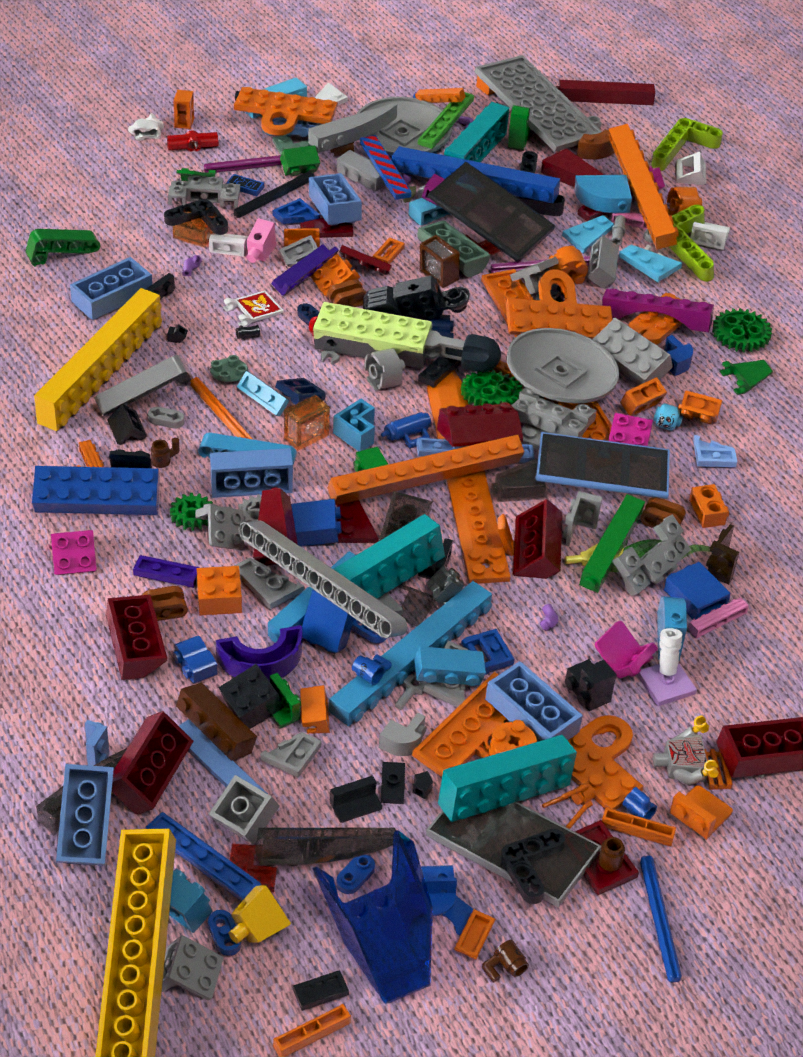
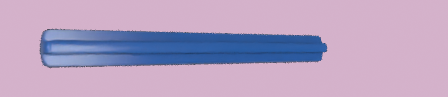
[640,855,682,983]

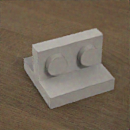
[510,257,559,294]

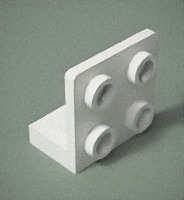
[691,222,730,250]

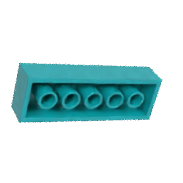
[444,102,509,163]
[334,514,445,599]
[438,735,577,822]

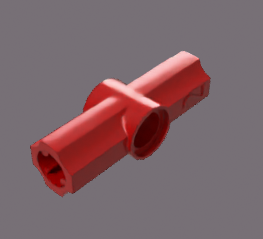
[167,130,219,152]

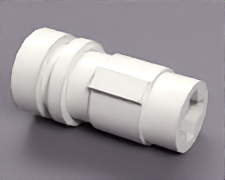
[659,628,682,676]

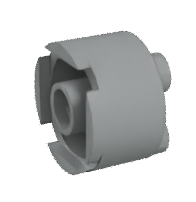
[364,348,405,390]

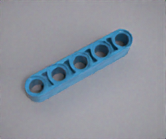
[198,433,297,465]

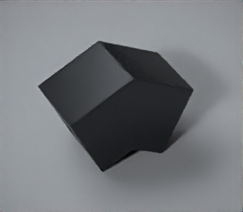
[167,324,188,343]
[413,771,433,799]

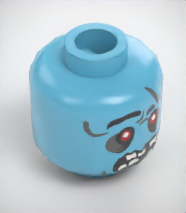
[653,403,683,431]

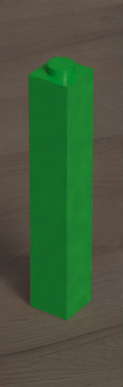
[579,494,645,593]

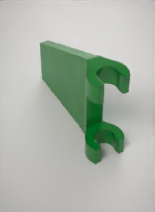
[176,168,216,181]
[719,360,773,395]

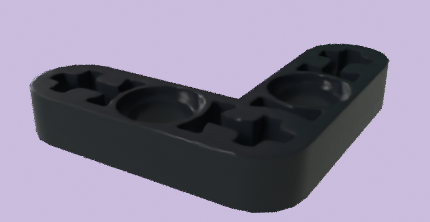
[164,199,228,235]
[501,829,565,904]

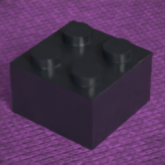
[218,664,284,729]

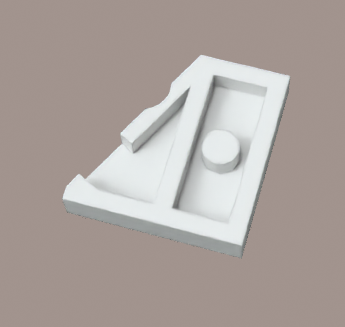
[315,83,348,105]

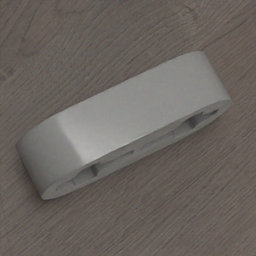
[148,407,184,429]

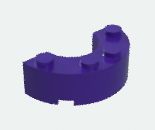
[216,625,302,682]

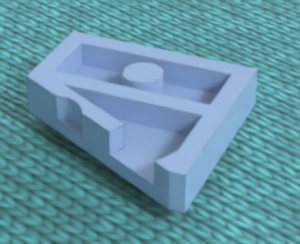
[693,435,737,467]

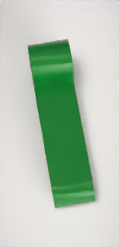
[26,229,101,267]

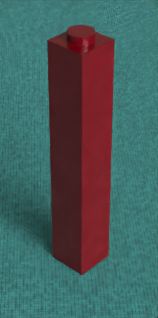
[556,79,656,105]

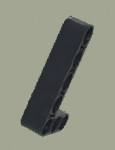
[515,151,565,216]

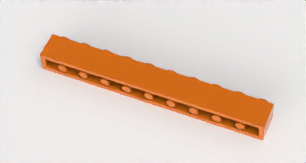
[609,123,679,250]
[327,435,524,505]

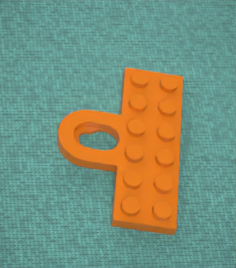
[234,87,338,136]
[505,269,612,339]
[412,672,509,777]
[568,715,644,810]

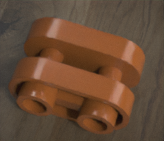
[327,280,366,307]
[640,497,686,528]
[142,586,188,621]

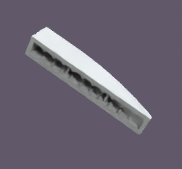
[308,103,398,153]

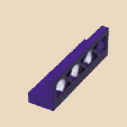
[271,244,339,296]

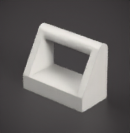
[676,152,707,185]
[209,233,249,257]

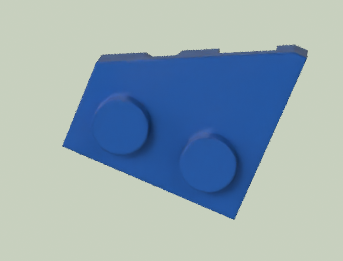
[272,198,320,224]

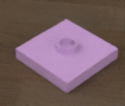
[637,664,697,706]

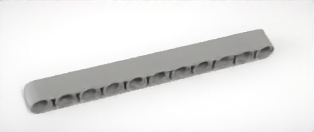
[239,520,407,638]

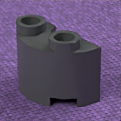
[427,565,465,605]

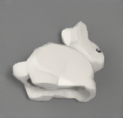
[128,113,164,141]

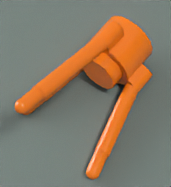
[542,782,596,829]

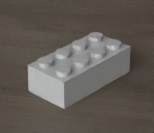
[592,318,673,385]

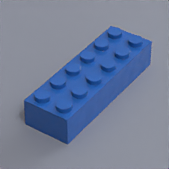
[32,466,160,515]

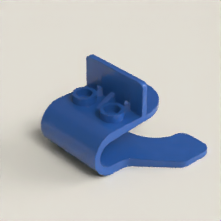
[383,865,473,938]

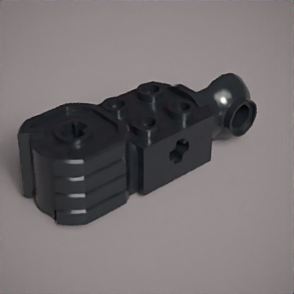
[363,275,470,320]

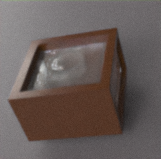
[420,235,460,288]

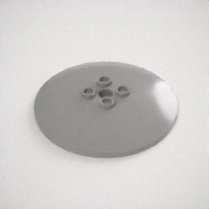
[357,97,452,156]
[507,328,619,403]

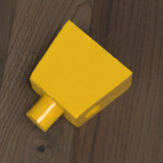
[228,885,291,944]

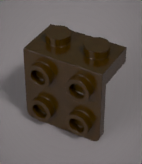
[706,524,739,585]

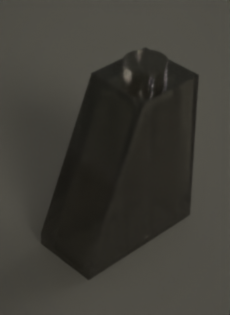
[491,459,546,502]

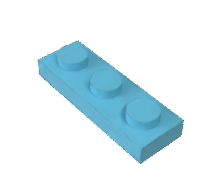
[237,371,290,416]

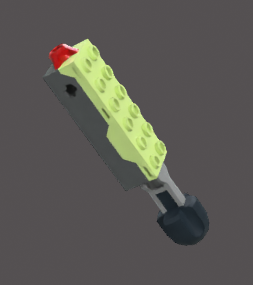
[309,302,501,372]

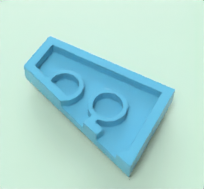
[562,215,614,254]
[619,244,682,282]

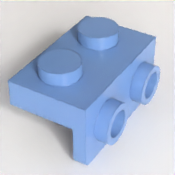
[84,720,110,767]

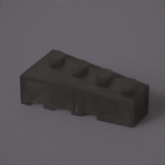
[379,491,433,541]

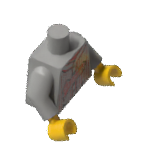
[653,715,719,785]

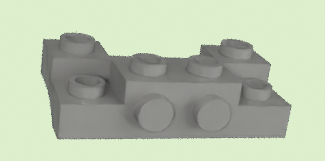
[168,176,240,208]
[511,387,597,437]
[612,514,691,596]

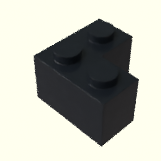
[565,659,616,711]

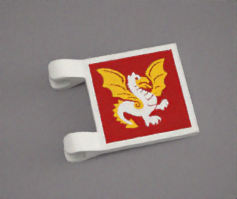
[223,291,284,327]

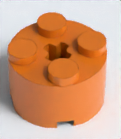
[667,187,702,216]
[549,246,588,284]
[488,720,537,756]

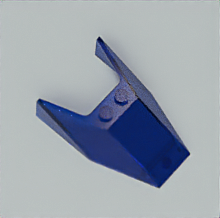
[312,830,433,1004]

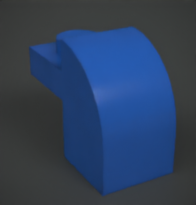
[664,335,693,376]

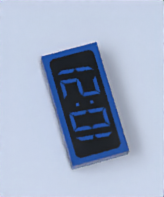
[226,174,264,196]

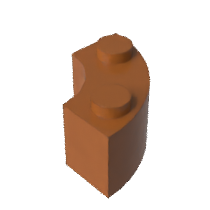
[577,129,615,160]

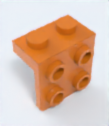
[311,253,362,297]
[678,390,722,424]
[670,785,733,840]

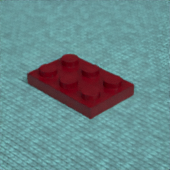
[564,820,639,895]

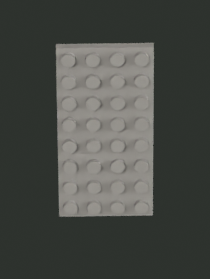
[474,55,602,152]

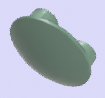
[210,355,248,382]

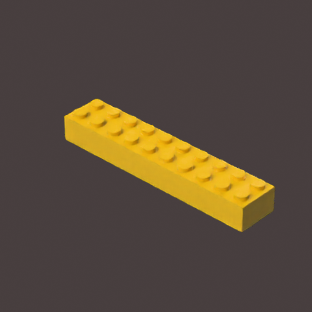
[34,288,162,431]
[96,829,176,1057]

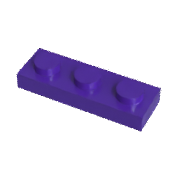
[133,555,200,588]

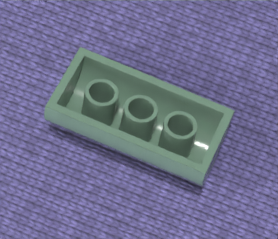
[417,220,490,277]

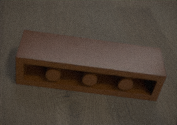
[176,682,257,761]

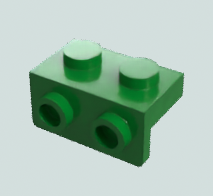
[270,673,301,728]

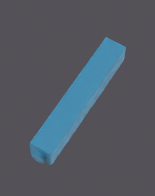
[268,551,356,643]

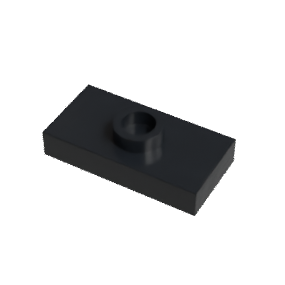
[381,762,405,804]
[293,970,349,1011]

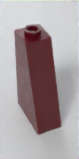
[541,148,604,188]
[253,487,298,566]

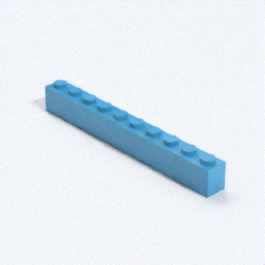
[329,581,492,726]

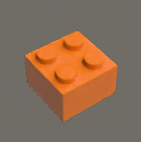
[197,566,242,616]

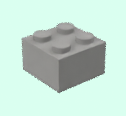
[209,775,280,845]

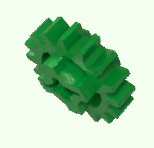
[170,493,213,531]

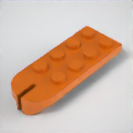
[628,292,683,345]

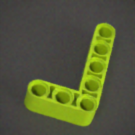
[651,118,723,171]
[669,205,714,282]

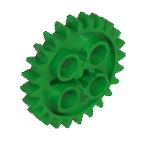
[712,308,772,353]
[461,370,522,406]

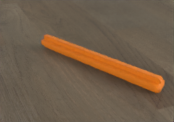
[190,377,254,440]

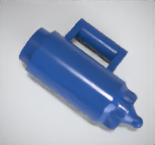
[381,412,432,449]

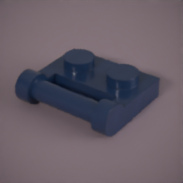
[275,378,326,404]

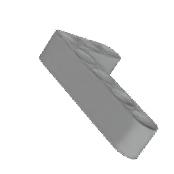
[94,355,193,416]

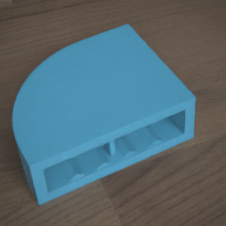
[574,175,632,213]
[657,596,687,661]

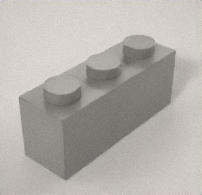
[337,150,386,192]
[587,235,619,289]

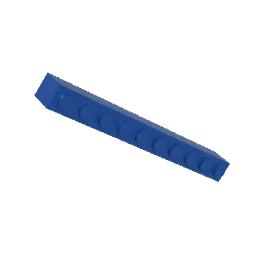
[392,146,560,203]

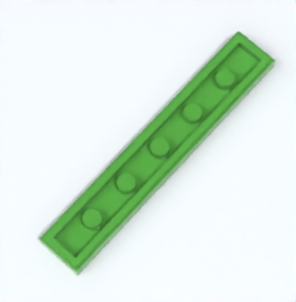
[418,92,474,149]

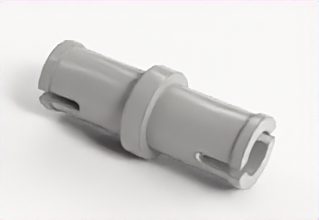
[611,215,626,246]

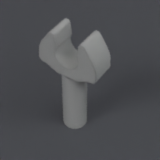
[321,351,340,365]
[395,675,425,710]

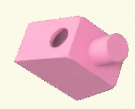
[246,218,276,263]

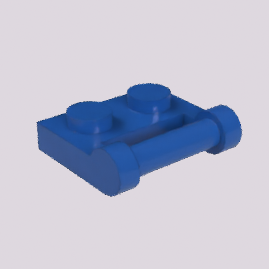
[461,629,514,675]

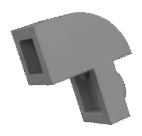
[379,713,427,756]

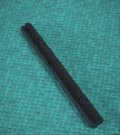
[233,171,315,218]

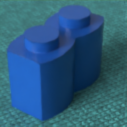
[173,635,218,683]

